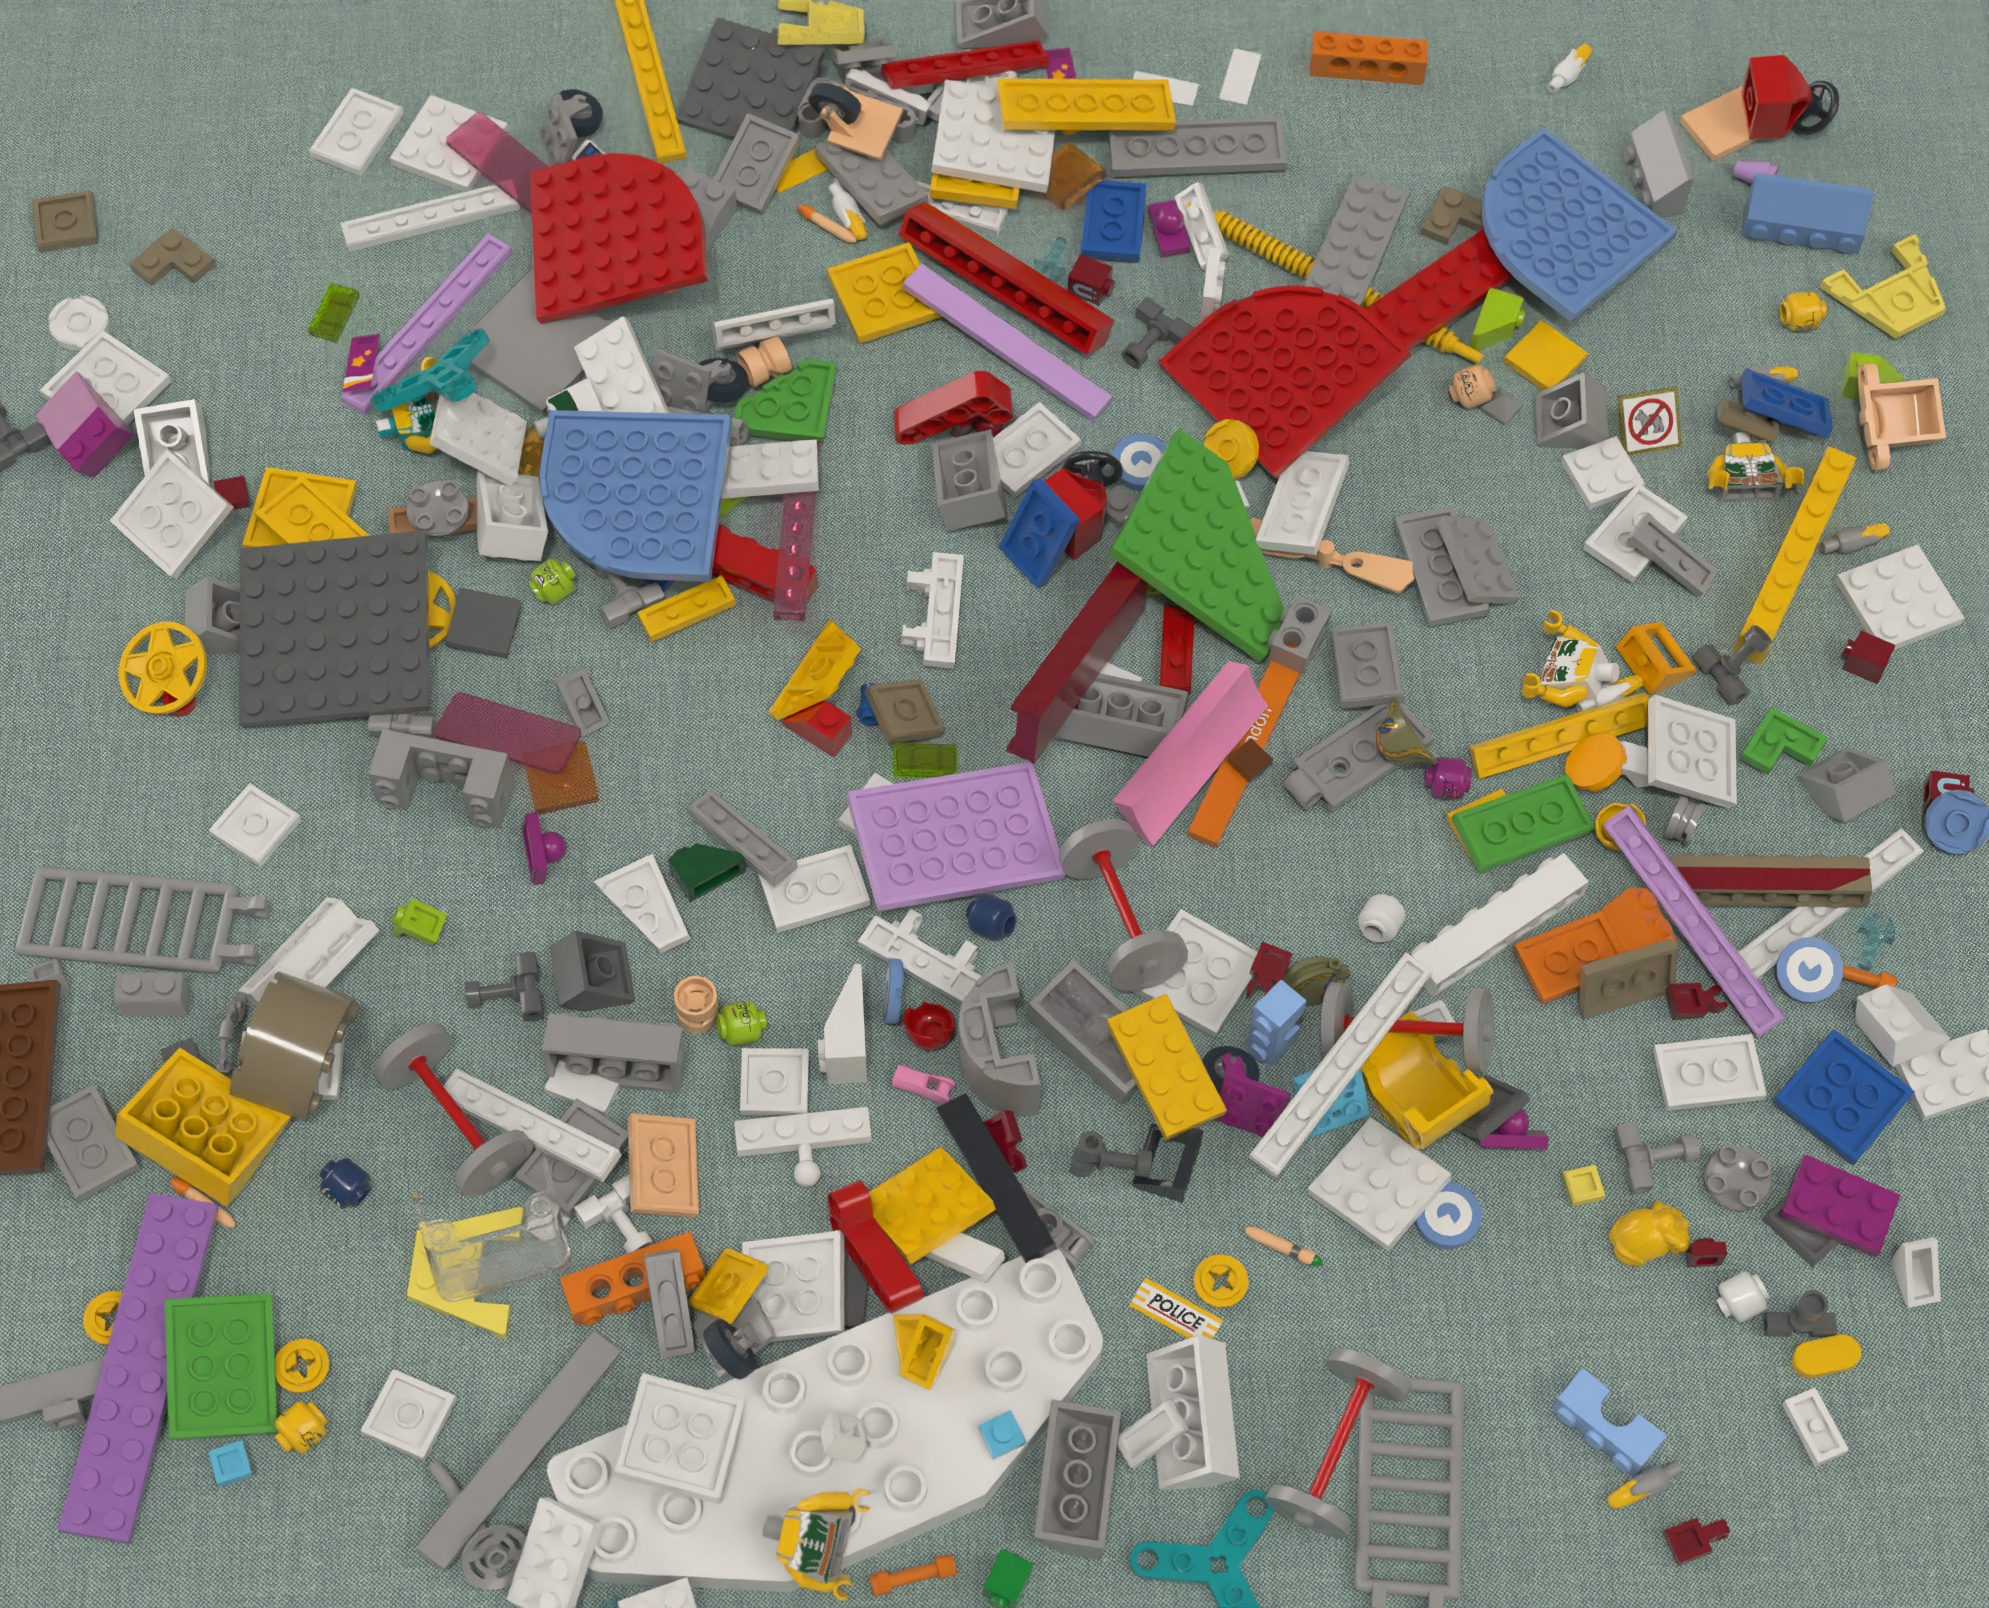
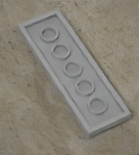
[1108,116,1287,177]
[1304,174,1410,306]

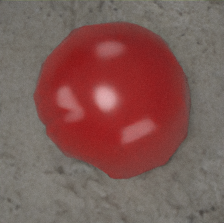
[903,1001,956,1050]

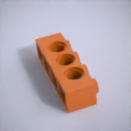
[1309,31,1428,85]
[560,1231,705,1326]

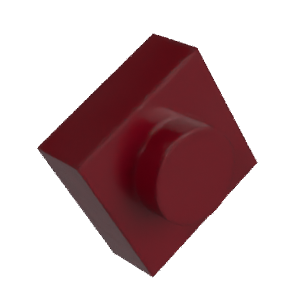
[1685,1238,1728,1268]

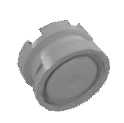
[1663,796,1705,847]

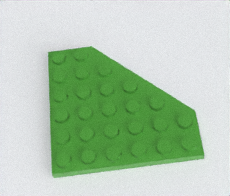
[1108,428,1284,662]

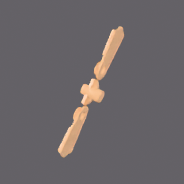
[1250,517,1414,594]

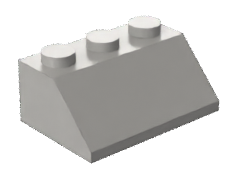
[1624,109,1694,218]

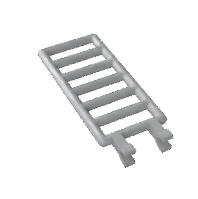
[15,866,271,973]
[1354,1377,1465,1608]

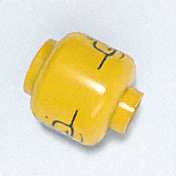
[1780,291,1827,332]
[274,1401,328,1454]

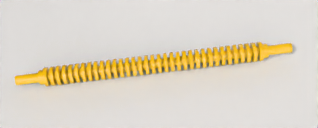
[1186,201,1484,365]

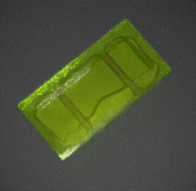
[308,283,360,343]
[893,743,957,777]

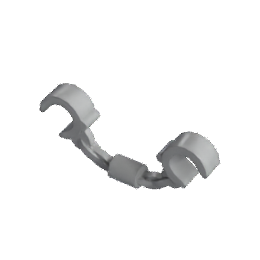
[215,995,247,1079]

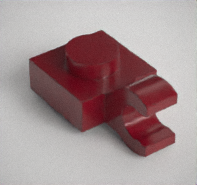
[984,1110,1027,1173]
[1663,1518,1731,1566]

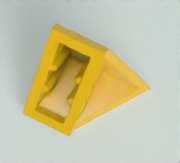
[893,1314,955,1390]

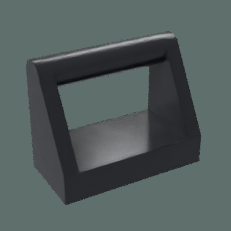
[1131,1124,1204,1203]

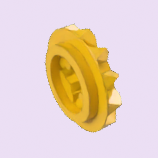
[1194,1255,1249,1309]
[83,1291,123,1345]
[274,1339,330,1394]

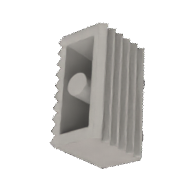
[113,971,191,1016]

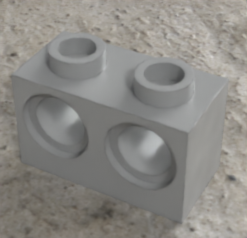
[1267,595,1332,674]

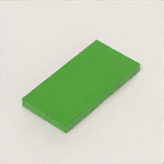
[1452,774,1595,874]

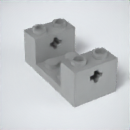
[368,729,515,828]

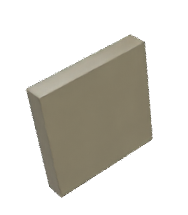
[32,190,98,253]
[864,679,946,744]

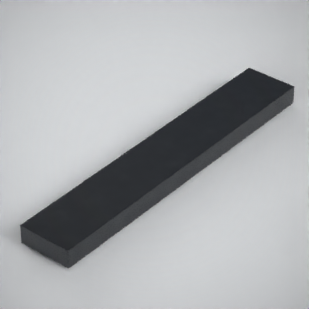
[936,1093,1057,1264]

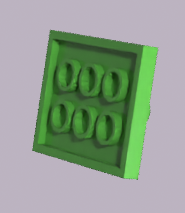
[164,1293,277,1441]

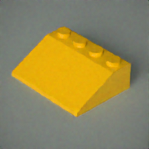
[115,1048,291,1207]

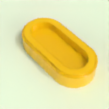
[1791,1334,1861,1379]

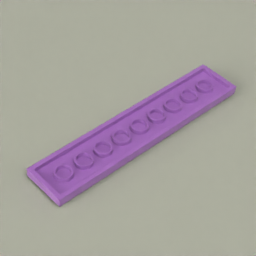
[58,1193,219,1544]

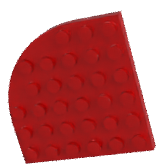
[530,153,708,324]
[1158,285,1411,479]

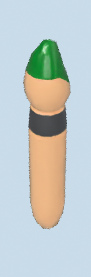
[1245,1227,1323,1266]

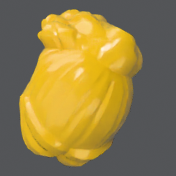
[1609,1201,1690,1266]

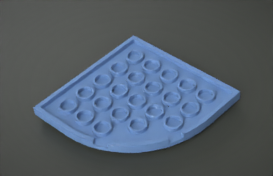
[1481,127,1677,322]
[540,410,732,581]

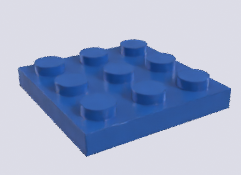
[1773,1029,1915,1166]

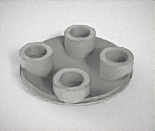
[406,480,469,536]
[1704,1144,1772,1211]

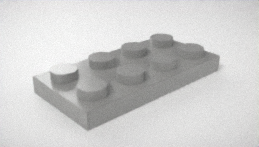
[815,141,928,225]
[1394,506,1490,627]

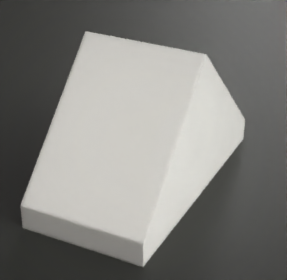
[1890,1237,1941,1308]

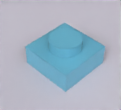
[978,1410,1026,1460]
[208,1440,254,1488]

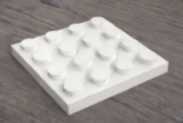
[931,79,1055,193]

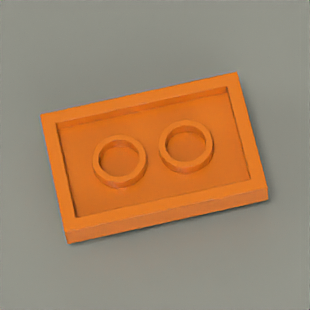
[1513,910,1624,1005]

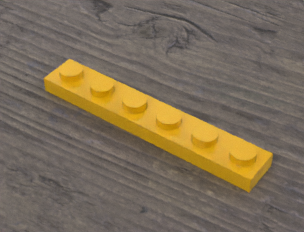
[1469,692,1649,779]

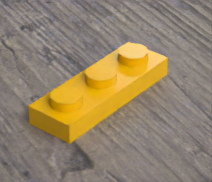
[637,575,736,642]

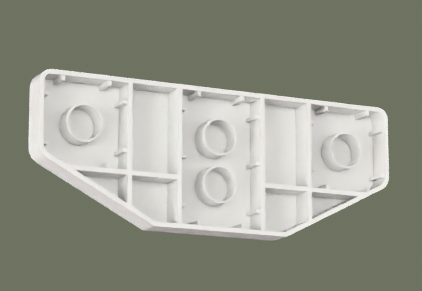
[547,1249,1103,1593]

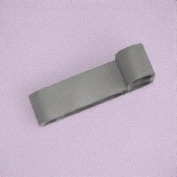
[798,78,916,143]

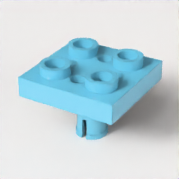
[1293,1068,1370,1138]

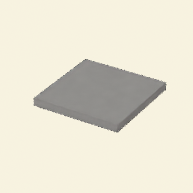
[454,271,610,416]

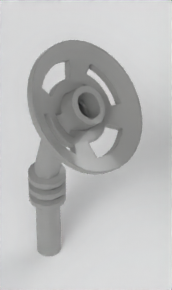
[427,1459,527,1590]

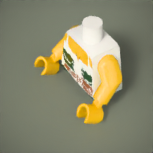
[1521,610,1620,707]

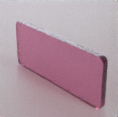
[446,112,549,214]
[434,692,582,775]

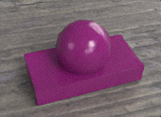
[1147,200,1191,258]
[521,812,566,885]
[1476,1108,1549,1149]

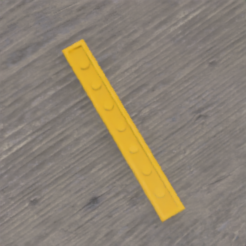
[614,0,687,163]

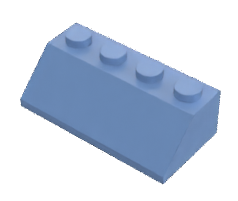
[1741,173,1874,253]

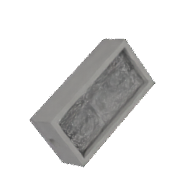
[1025,959,1139,1106]

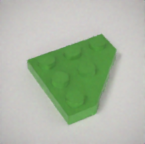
[735,359,837,444]

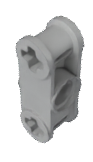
[1021,1185,1096,1271]

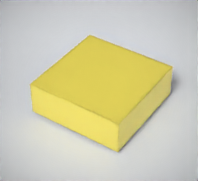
[1561,1165,1606,1207]

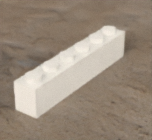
[1411,853,1589,998]

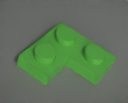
[1740,707,1828,774]

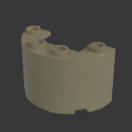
[230,971,360,1122]

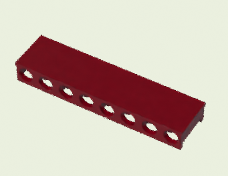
[1006,561,1148,764]

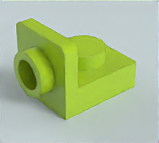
[391,898,447,946]

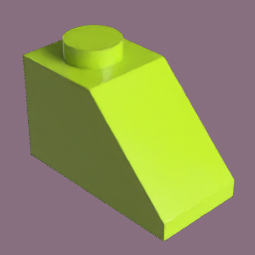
[1470,288,1526,351]
[1841,352,1904,399]

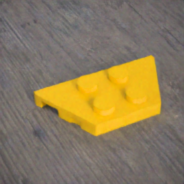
[768,620,861,720]

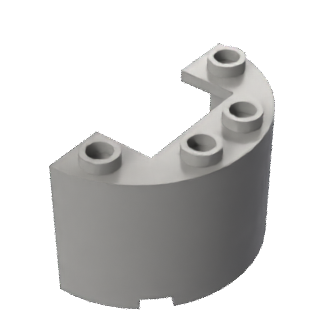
[959,962,1041,1116]

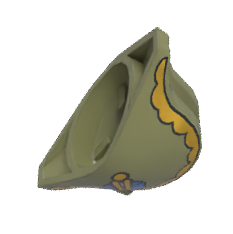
[1375,697,1439,765]
[1272,956,1351,1006]

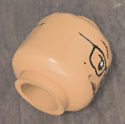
[1449,365,1496,409]

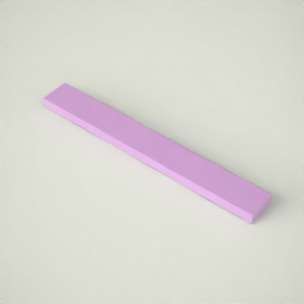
[340,234,513,416]
[903,264,1112,422]
[1603,806,1786,1038]

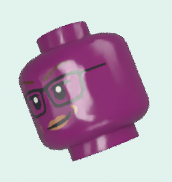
[1424,757,1472,800]

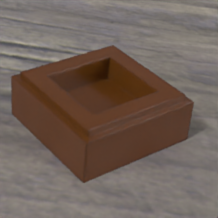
[1227,738,1273,783]

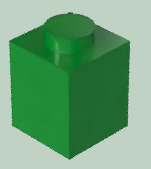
[983,1549,1034,1608]

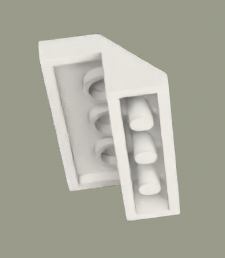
[711,299,836,351]
[238,897,380,1006]

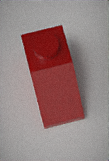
[782,700,852,757]

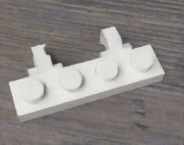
[901,552,964,669]
[858,909,981,1005]

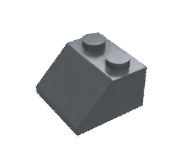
[550,931,635,1012]

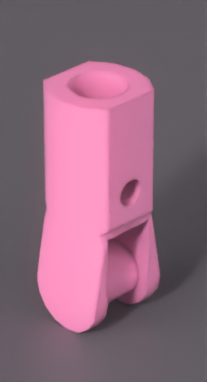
[892,1064,956,1104]

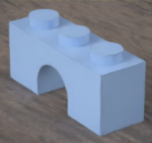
[1246,980,1306,1067]
[1552,1368,1666,1476]

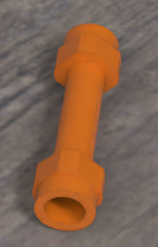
[1843,965,1897,989]
[869,1554,957,1596]

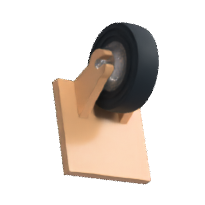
[808,83,903,161]

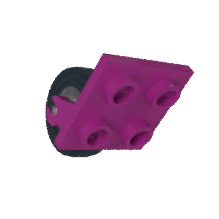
[1202,1046,1291,1137]

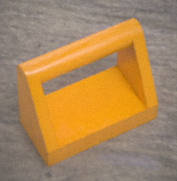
[1615,622,1697,695]

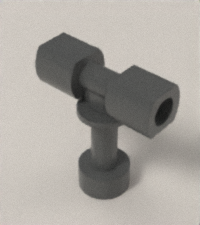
[1122,296,1194,368]
[0,402,51,472]
[1693,625,1772,704]
[465,952,543,1021]
[1070,1131,1152,1178]
[1762,1290,1837,1337]

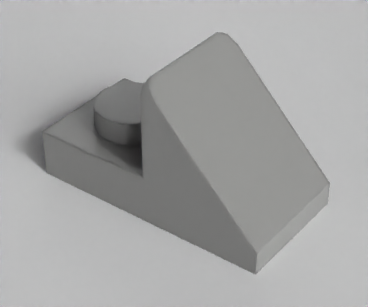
[553,666,610,737]

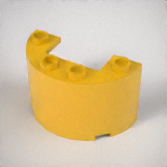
[1361,1011,1493,1150]

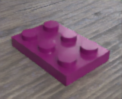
[1780,1154,1901,1258]

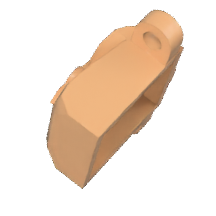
[1857,363,1946,471]

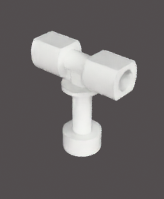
[574,1174,654,1253]

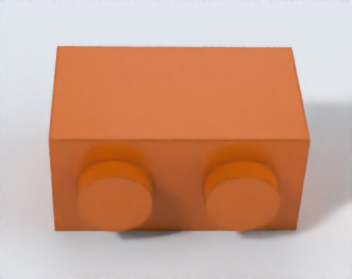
[1602,888,1678,952]

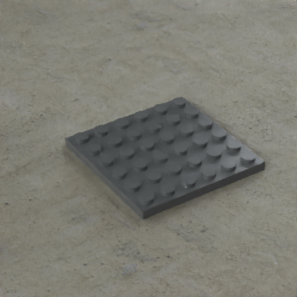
[239,530,430,728]

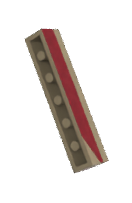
[1671,853,1872,907]

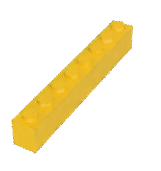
[1733,446,1857,666]

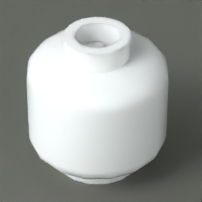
[1358,894,1406,942]
[1715,1271,1770,1323]

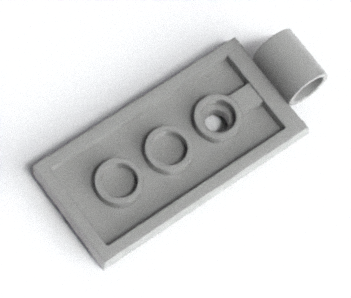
[1284,702,1435,813]

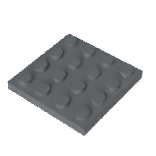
[675,17,825,140]

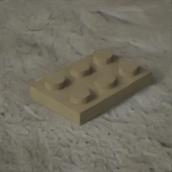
[1579,938,1678,1019]

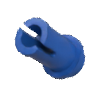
[856,683,878,725]

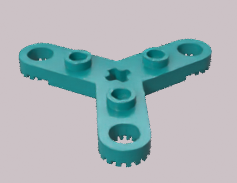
[370,328,490,412]
[1129,1490,1274,1608]

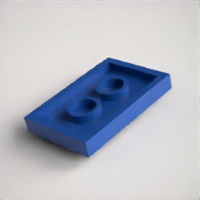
[1081,179,1147,262]
[1741,368,1833,438]
[999,478,1080,588]

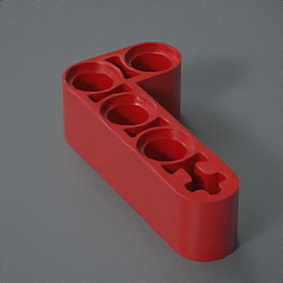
[893,370,1013,445]
[827,1180,923,1314]

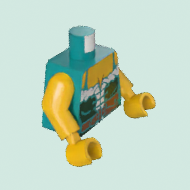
[376,357,439,454]

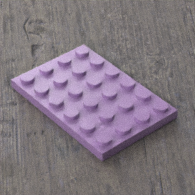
[846,762,1066,911]

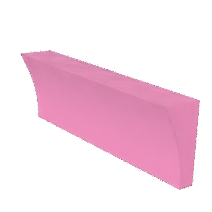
[1113,661,1268,846]

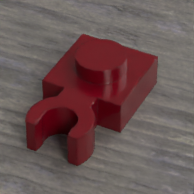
[1246,941,1293,998]
[1665,982,1728,1019]

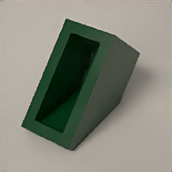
[668,843,746,903]

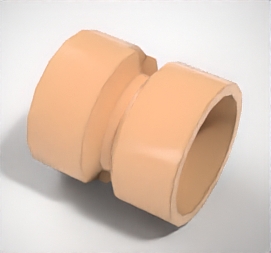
[736,336,792,388]
[674,976,719,1034]

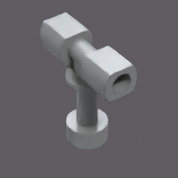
[595,566,665,629]
[368,712,436,739]
[1614,1122,1700,1195]

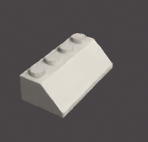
[1146,1335,1240,1490]

